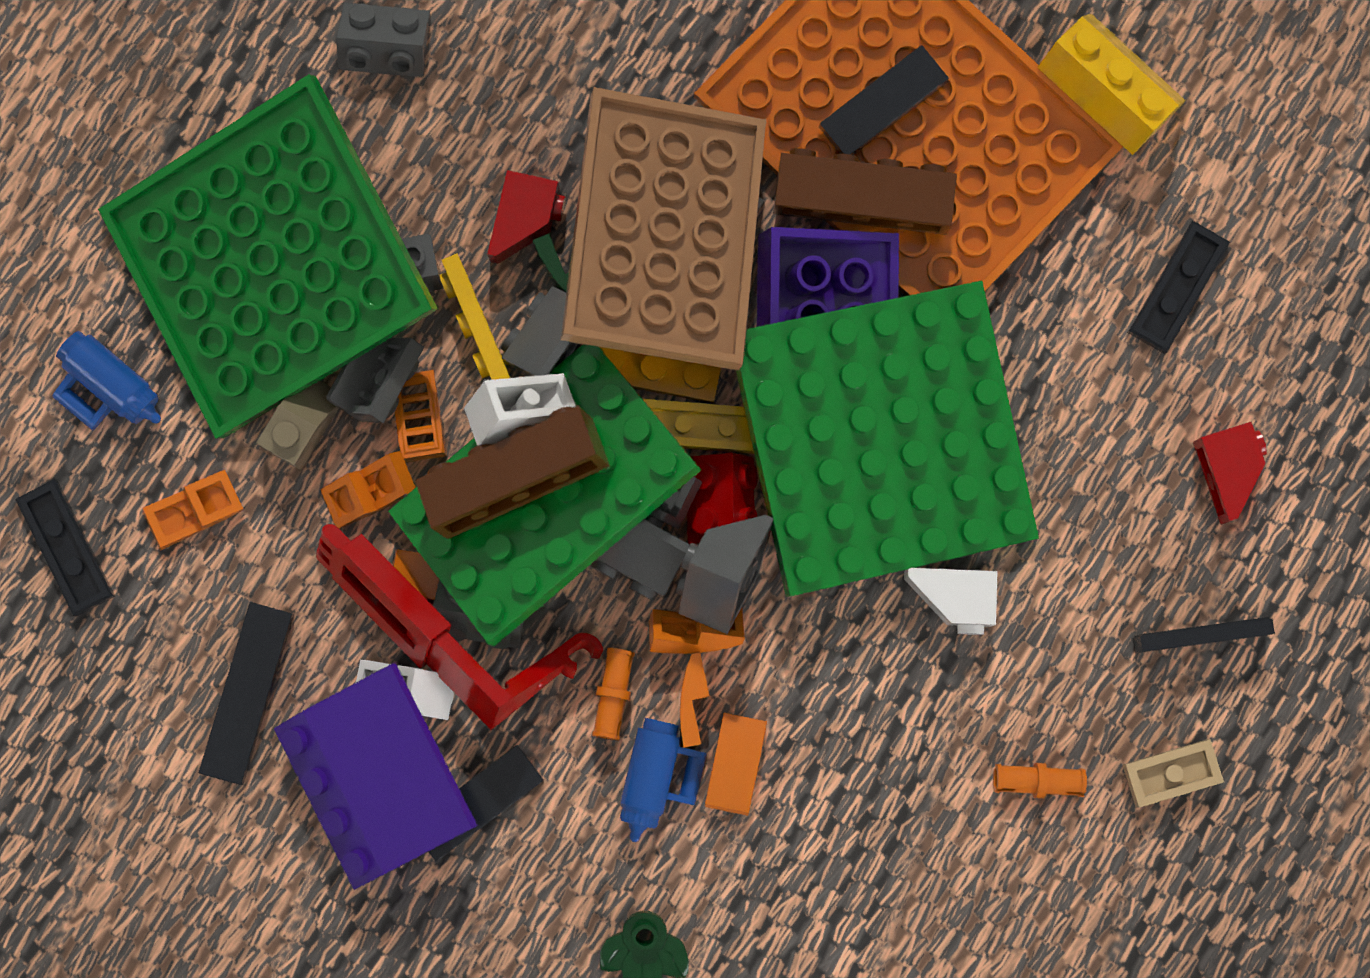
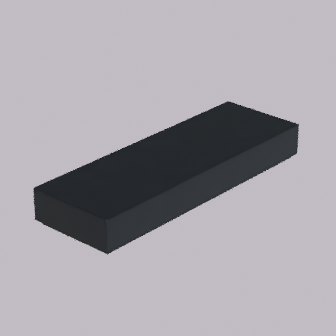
[819,45,949,155]
[1127,221,1230,354]
[15,479,115,617]
[1133,617,1275,654]
[429,745,544,862]

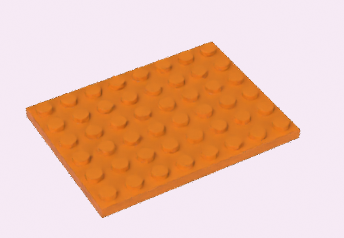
[694,0,1123,296]

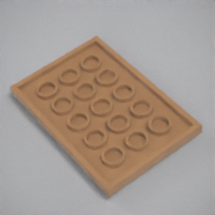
[561,87,766,370]

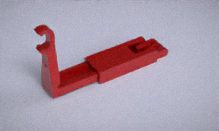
[316,524,603,730]

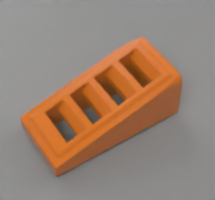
[395,370,447,463]

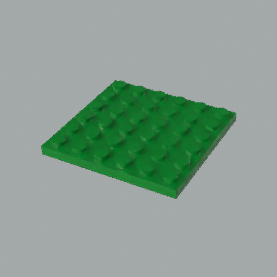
[98,74,438,439]
[736,281,1039,597]

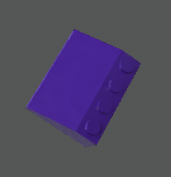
[757,227,899,327]
[273,663,478,890]

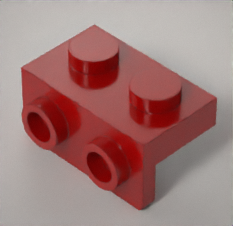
[687,453,758,545]

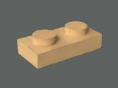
[1122,739,1224,808]

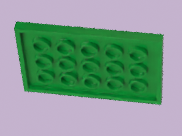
[388,344,701,647]

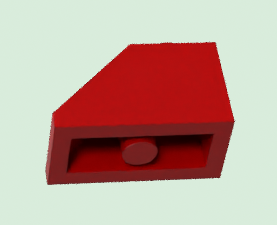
[487,170,566,264]
[1193,421,1267,525]

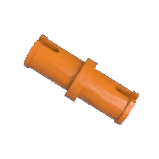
[592,648,635,741]
[993,763,1087,798]

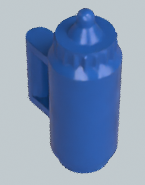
[52,331,161,431]
[620,718,707,842]

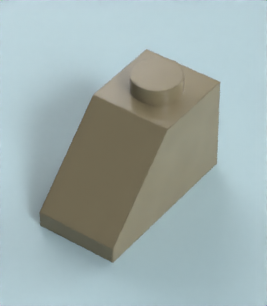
[256,381,339,471]

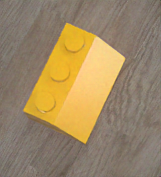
[1037,14,1186,155]

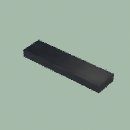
[198,602,294,785]

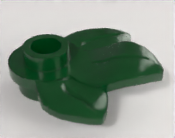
[600,911,689,978]

